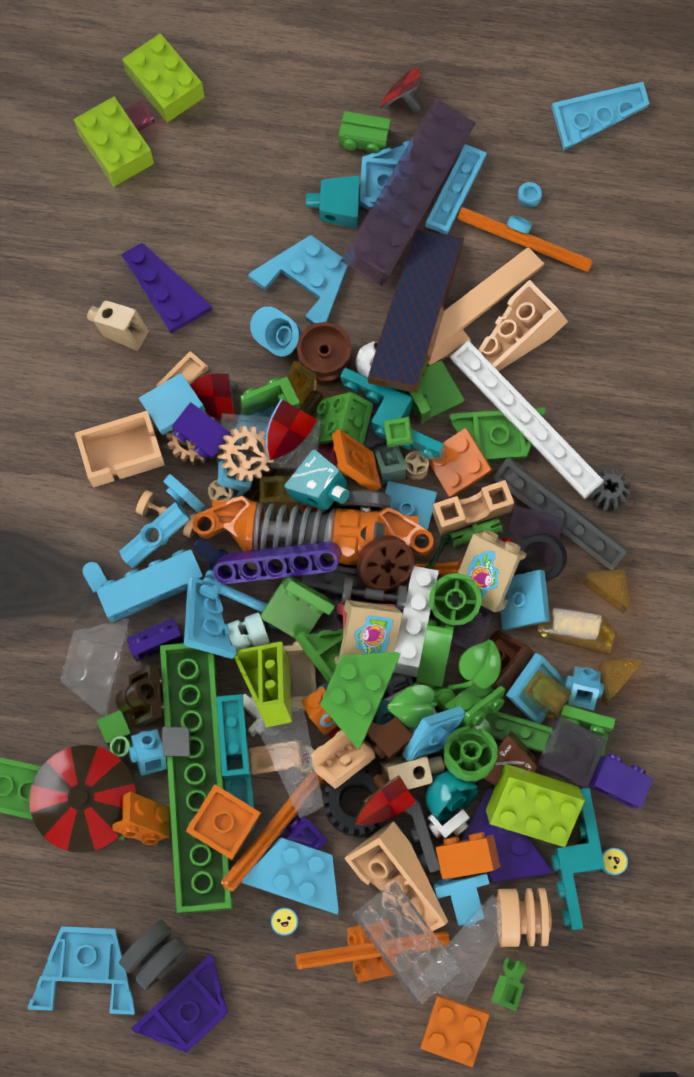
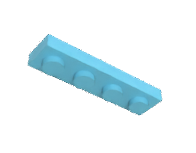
[425,144,487,235]

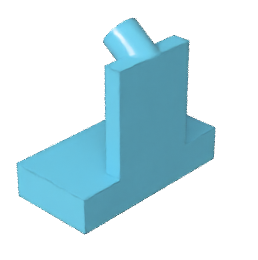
[432,872,489,927]

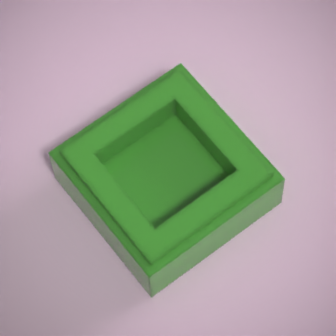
[384,417,413,447]
[97,710,132,745]

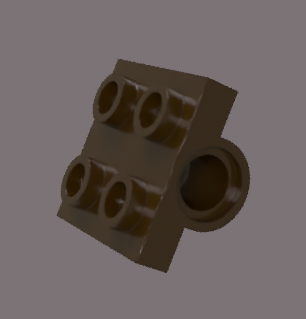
[115,665,164,727]

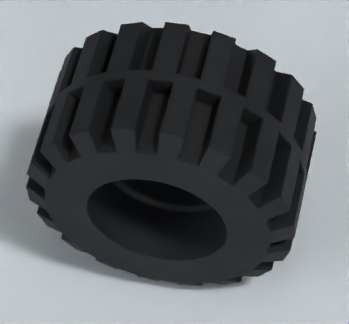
[323,767,385,837]

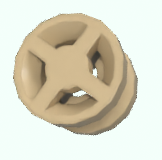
[404,451,429,481]
[208,479,235,503]

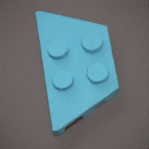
[359,141,411,229]
[241,837,339,915]

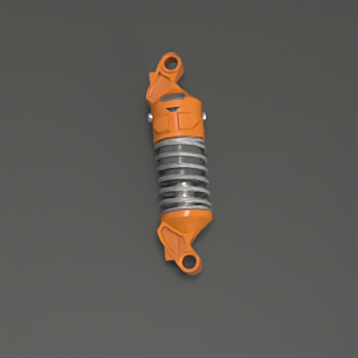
[192,496,434,566]

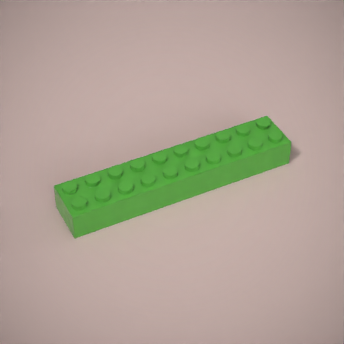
[160,643,234,914]

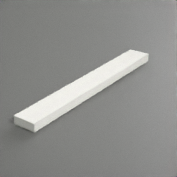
[450,340,604,499]

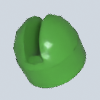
[110,736,132,758]

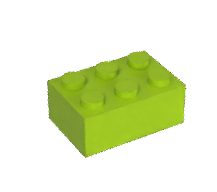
[122,33,205,123]
[73,96,154,187]
[486,764,585,847]

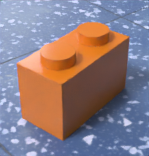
[436,832,501,880]

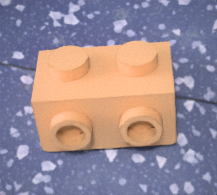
[311,731,375,789]

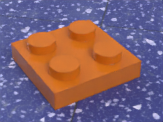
[429,428,493,498]
[332,429,381,491]
[186,785,261,861]
[420,994,490,1067]

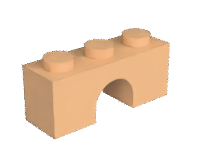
[432,480,514,535]

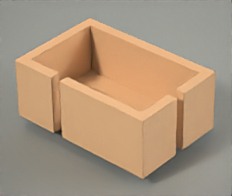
[75,411,165,488]

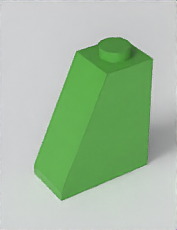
[416,617,454,689]

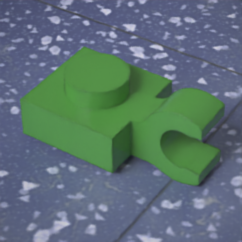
[491,957,526,1011]

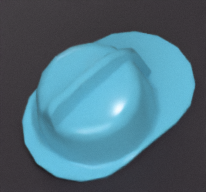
[250,307,301,356]

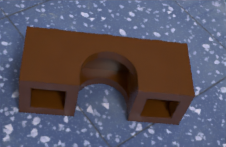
[366,716,413,761]

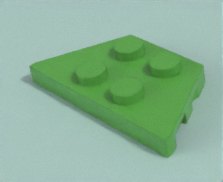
[449,408,545,462]
[295,629,343,683]
[320,652,401,750]

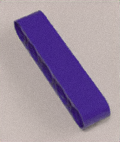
[213,542,342,584]

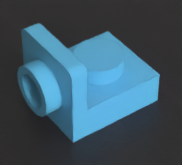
[218,459,252,497]

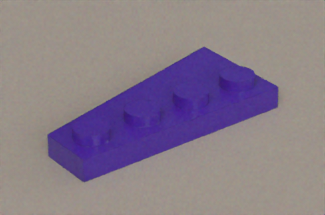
[121,243,212,334]

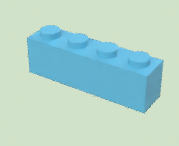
[96,549,204,623]

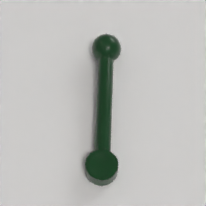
[425,534,451,570]

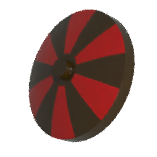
[29,745,137,853]

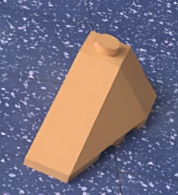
[478,280,568,371]
[344,821,448,934]

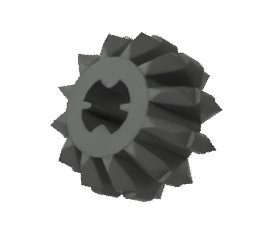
[589,468,631,511]

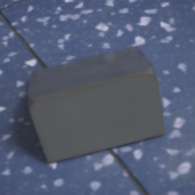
[162,727,191,757]

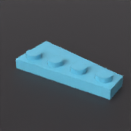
[551,82,650,151]

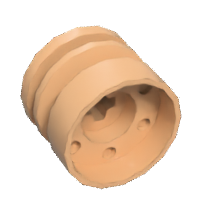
[497,888,552,947]

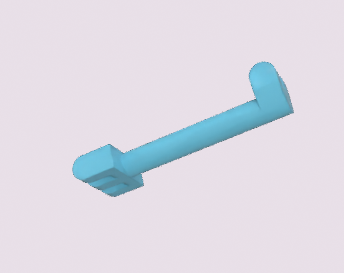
[199,570,277,629]

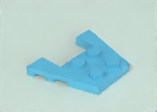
[248,235,349,325]
[28,926,136,1015]

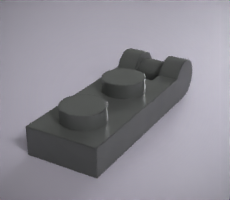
[404,799,440,875]

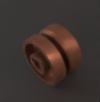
[297,322,352,385]

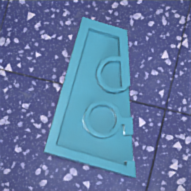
[184,577,237,659]

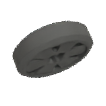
[335,490,391,512]

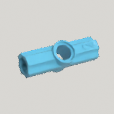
[119,502,191,568]

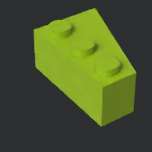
[234,641,292,727]

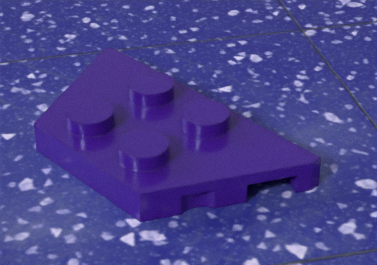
[462,787,552,883]
[131,954,228,1053]

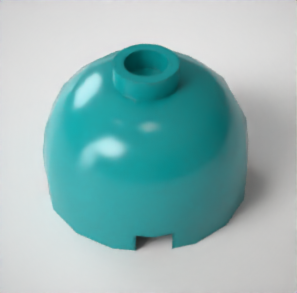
[425,771,478,823]

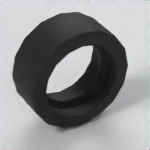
[517,533,567,582]

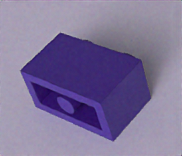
[172,402,231,459]
[586,754,653,808]

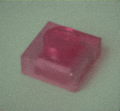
[124,100,155,132]

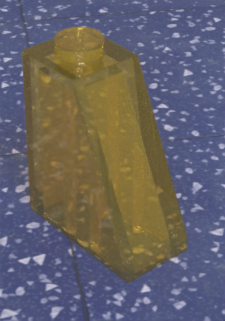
[537,607,617,656]

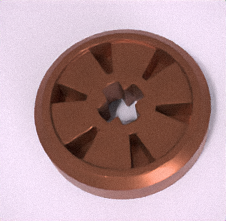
[357,535,415,592]

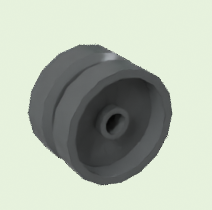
[119,920,189,991]

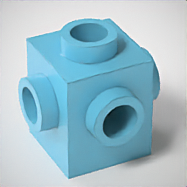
[565,666,604,711]
[128,729,167,776]

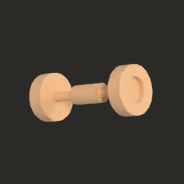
[136,490,197,538]

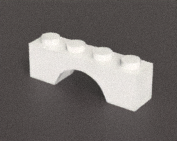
[393,566,439,677]

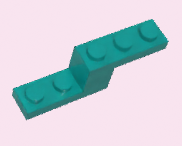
[340,368,445,460]
[216,694,256,833]
[551,788,605,931]

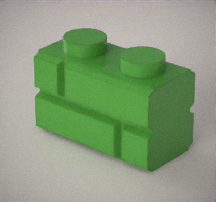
[339,111,391,154]

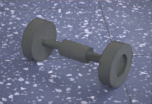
[341,577,407,612]

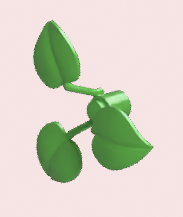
[386,639,501,735]

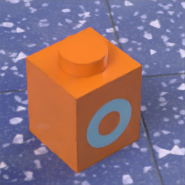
[301,686,337,735]

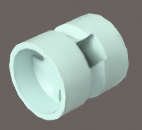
[225,612,270,651]

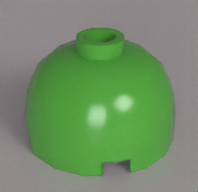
[429,573,482,626]
[444,726,498,782]

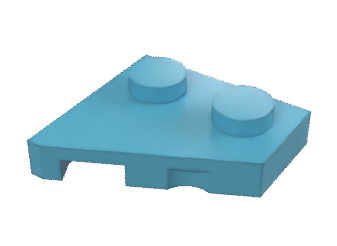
[163,474,209,522]

